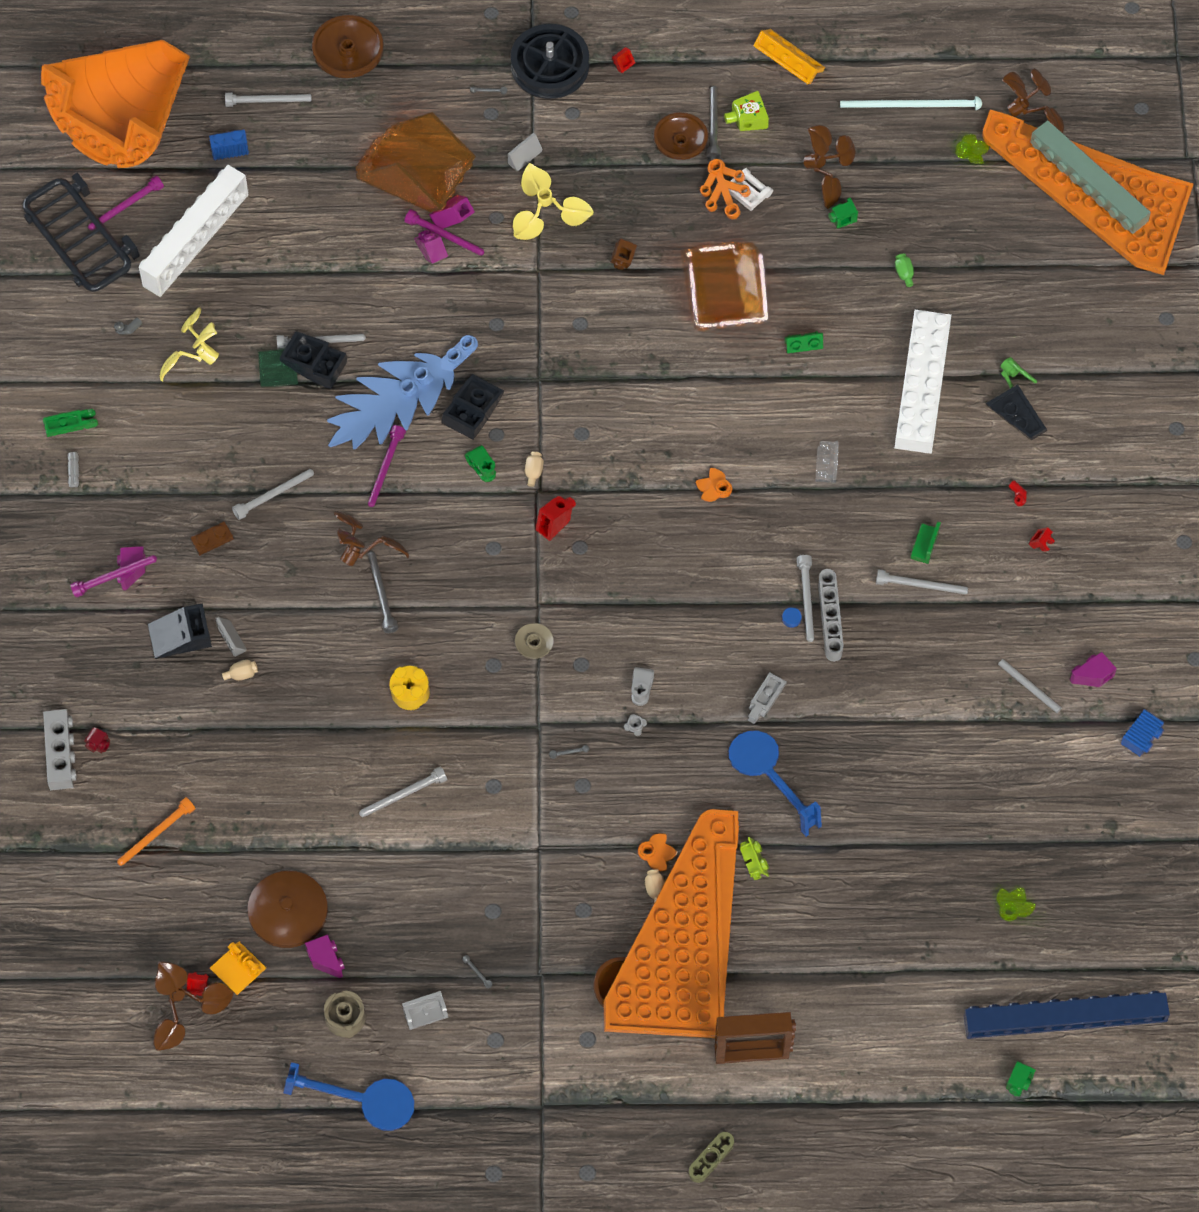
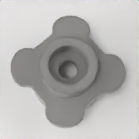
[624,714,647,736]

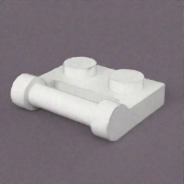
[729,168,773,211]

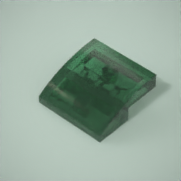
[258,350,298,388]

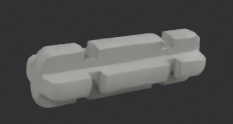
[68,452,79,487]

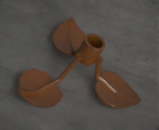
[1002,68,1064,133]
[804,125,855,209]
[334,511,409,566]
[154,962,233,1051]

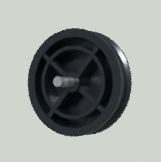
[511,24,589,99]

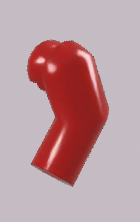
[1008,480,1027,506]

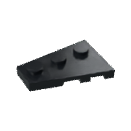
[986,384,1047,440]

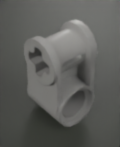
[631,667,654,706]

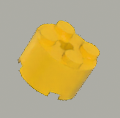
[389,666,430,710]

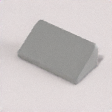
[508,133,542,171]
[216,617,247,657]

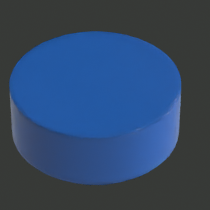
[782,607,802,628]

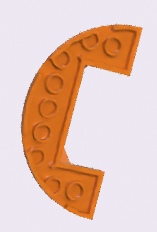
[41,40,190,168]

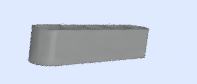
[818,569,844,662]

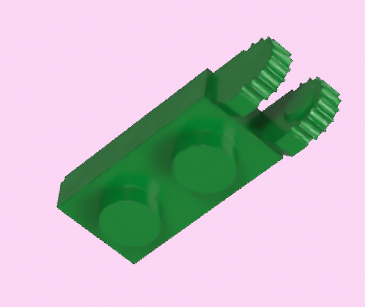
[43,409,98,437]

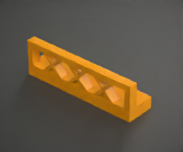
[753,29,825,84]

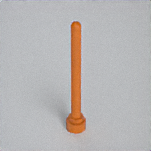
[117,797,196,866]

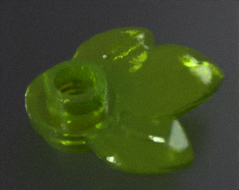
[955,134,989,164]
[996,887,1036,922]

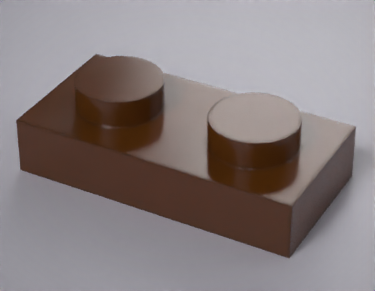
[191,521,234,556]

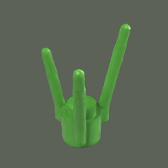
[1001,357,1037,389]

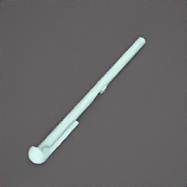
[840,96,982,110]

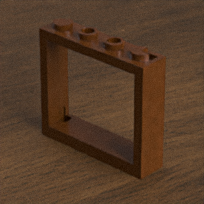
[714,1012,796,1064]

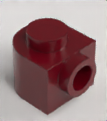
[84,727,110,754]

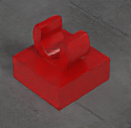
[611,47,635,73]
[1028,527,1055,552]
[187,972,209,996]

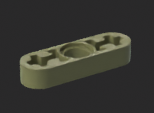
[689,1132,734,1183]

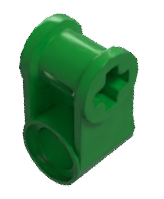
[465,445,496,482]

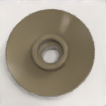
[515,623,553,659]

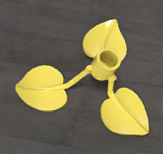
[513,163,594,240]
[160,307,219,382]

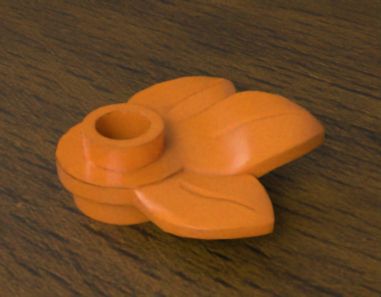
[696,468,732,502]
[638,834,678,871]

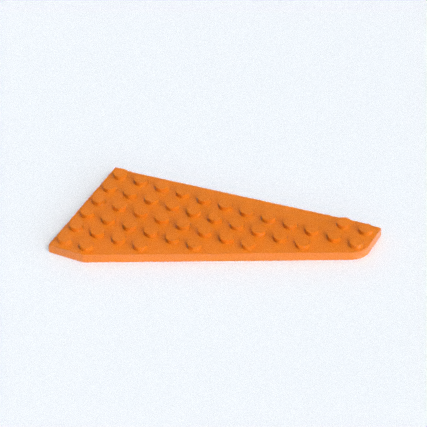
[982,110,1193,275]
[604,809,739,1038]

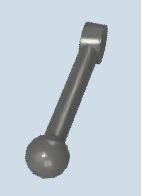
[470,86,507,95]
[549,745,590,759]
[462,955,492,989]

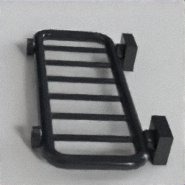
[23,172,140,292]

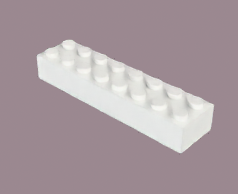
[139,165,249,297]
[894,310,951,454]

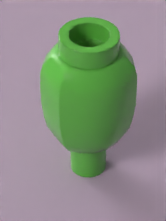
[895,253,914,287]

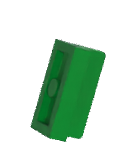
[910,521,941,564]

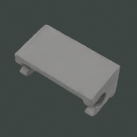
[402,991,448,1030]

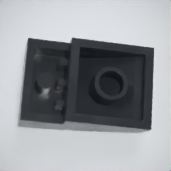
[279,331,347,389]
[442,374,504,440]

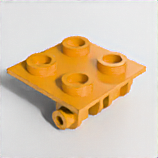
[210,942,266,995]

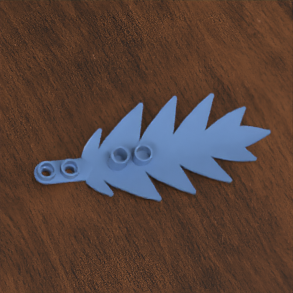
[327,335,478,449]

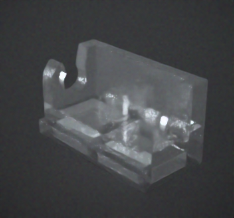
[815,441,839,483]

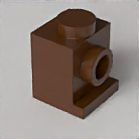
[610,238,637,270]

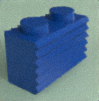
[209,129,249,161]
[1121,709,1164,757]

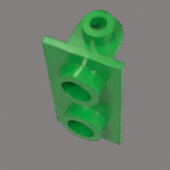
[784,331,823,354]

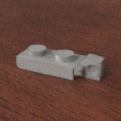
[748,673,787,724]

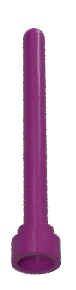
[88,175,164,231]
[404,209,484,256]
[368,425,406,507]
[71,555,157,598]

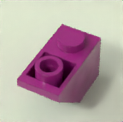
[429,195,475,229]
[414,230,448,264]
[117,547,146,590]
[1070,652,1117,687]
[305,935,345,978]

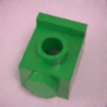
[828,198,858,229]
[1006,1061,1036,1097]

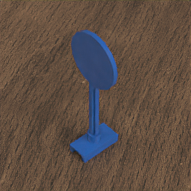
[729,731,822,837]
[283,1062,414,1131]

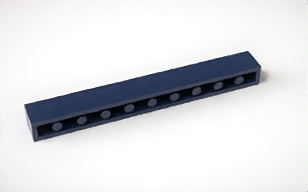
[963,991,1170,1039]

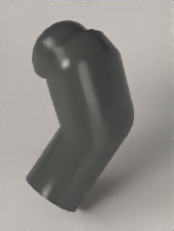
[114,317,142,335]

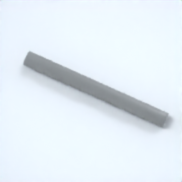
[998,659,1062,713]

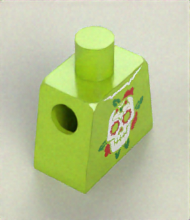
[724,91,769,131]

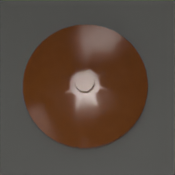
[312,15,384,78]
[248,871,328,948]

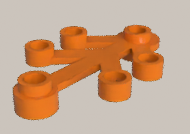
[700,159,751,219]

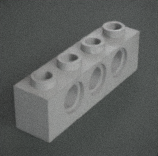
[43,709,77,791]

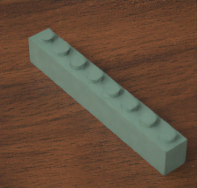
[1030,120,1151,234]

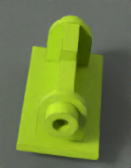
[740,837,769,880]

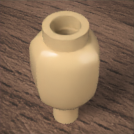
[525,452,544,487]
[222,660,258,681]
[645,869,665,903]

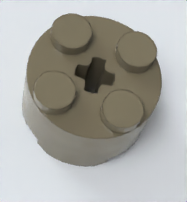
[324,991,366,1038]

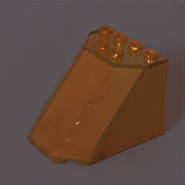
[355,112,476,212]
[680,241,768,331]

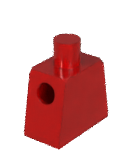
[536,496,576,541]

